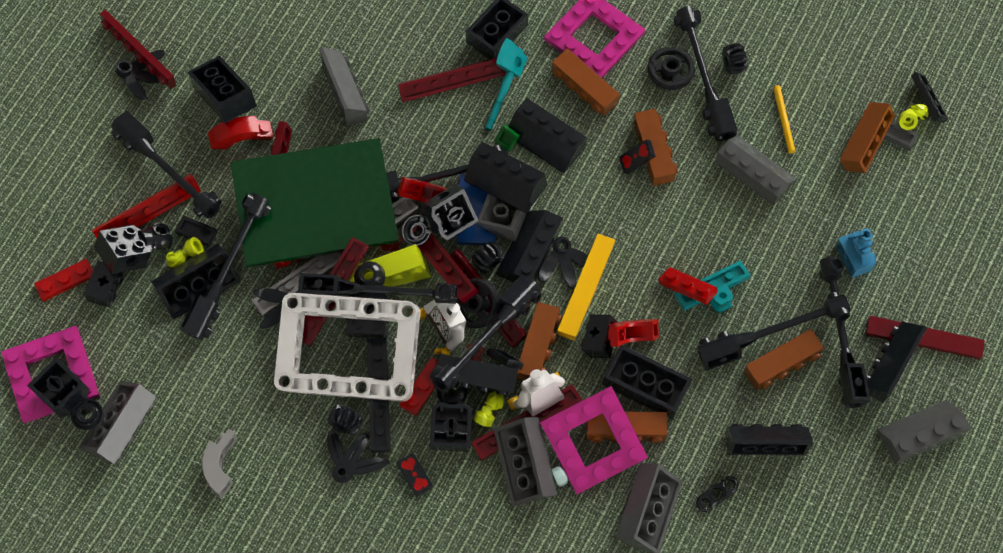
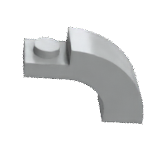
[202,429,238,500]

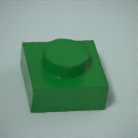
[494,125,520,151]

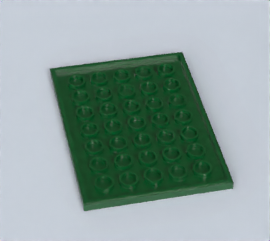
[230,138,399,268]

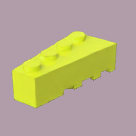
[350,244,431,287]

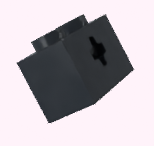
[84,260,124,308]
[581,314,617,358]

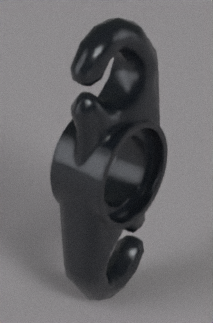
[696,476,739,512]

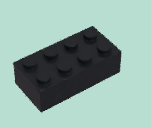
[187,56,257,124]
[602,345,692,419]

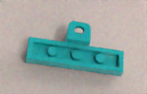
[674,260,751,313]

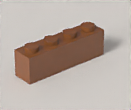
[551,48,620,116]
[840,102,895,174]
[633,109,678,186]
[516,302,562,381]
[743,329,824,391]
[586,412,667,443]

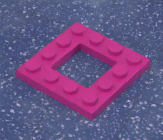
[544,0,646,78]
[1,325,100,423]
[540,386,648,494]

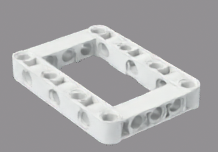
[274,293,421,402]

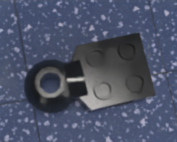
[402,185,479,246]
[94,223,173,274]
[346,261,390,338]
[27,357,103,430]
[430,386,472,452]

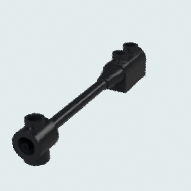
[674,6,738,141]
[111,110,222,219]
[386,145,508,202]
[179,193,271,340]
[819,257,871,408]
[298,273,458,304]
[430,275,542,393]
[697,292,851,371]

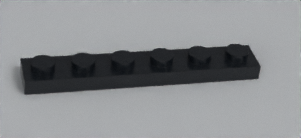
[367,338,391,453]

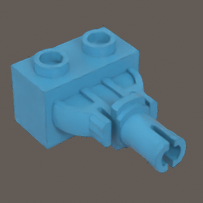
[835,228,876,278]

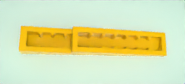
[557,234,615,341]

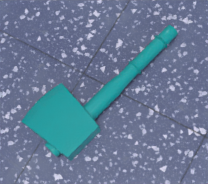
[485,38,527,131]

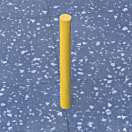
[773,85,795,154]

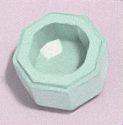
[551,466,568,487]

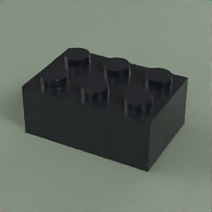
[466,0,528,59]

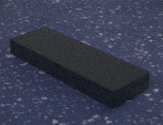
[911,72,948,123]

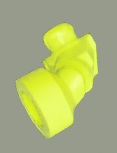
[898,104,929,130]
[166,237,204,268]
[474,391,505,427]

